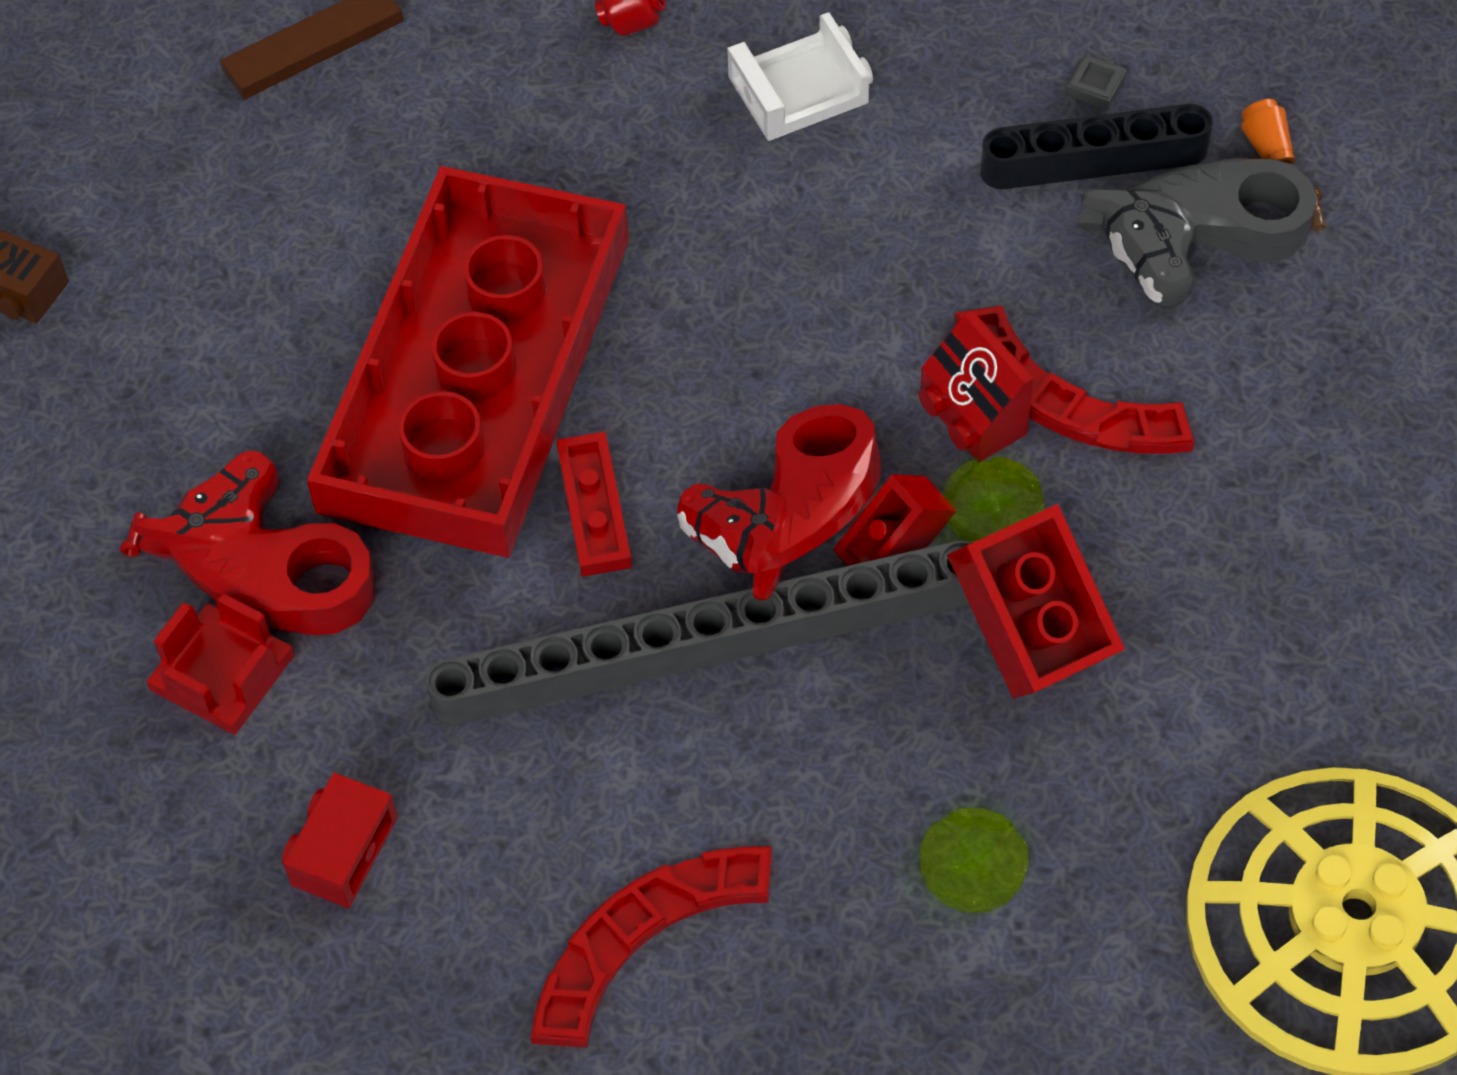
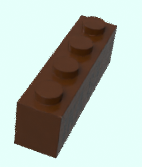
[0,230,69,324]

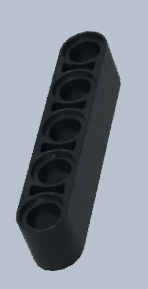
[980,104,1213,189]

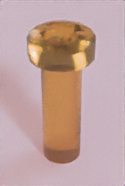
[1312,188,1326,231]

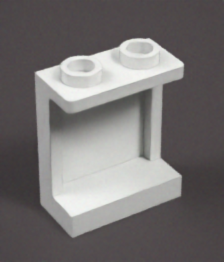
[727,12,873,141]

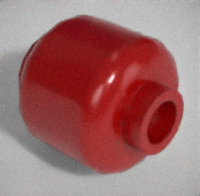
[595,0,666,36]

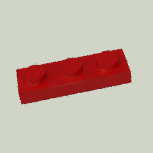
[556,431,632,577]

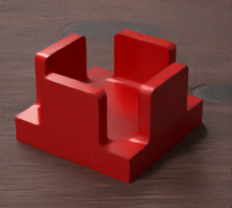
[146,593,295,735]

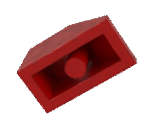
[833,474,957,566]

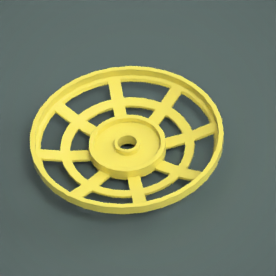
[1186,767,1457,1075]

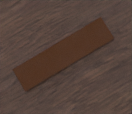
[220,0,404,100]

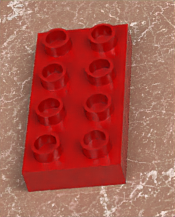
[307,166,629,558]

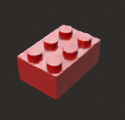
[947,504,1125,699]

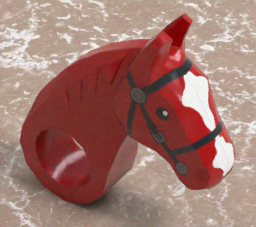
[677,404,881,601]
[133,451,376,635]

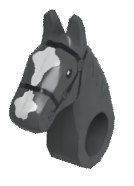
[1078,158,1317,308]

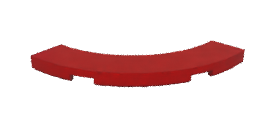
[954,305,1195,454]
[530,846,772,1048]

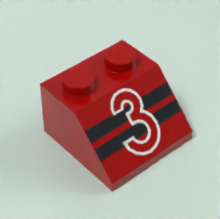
[918,310,1033,463]

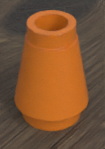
[1241,99,1296,165]

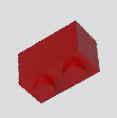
[282,772,398,908]

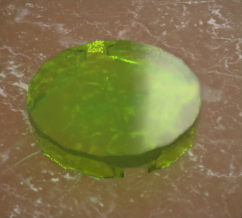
[944,457,1044,542]
[919,808,1029,913]

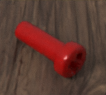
[120,513,147,557]

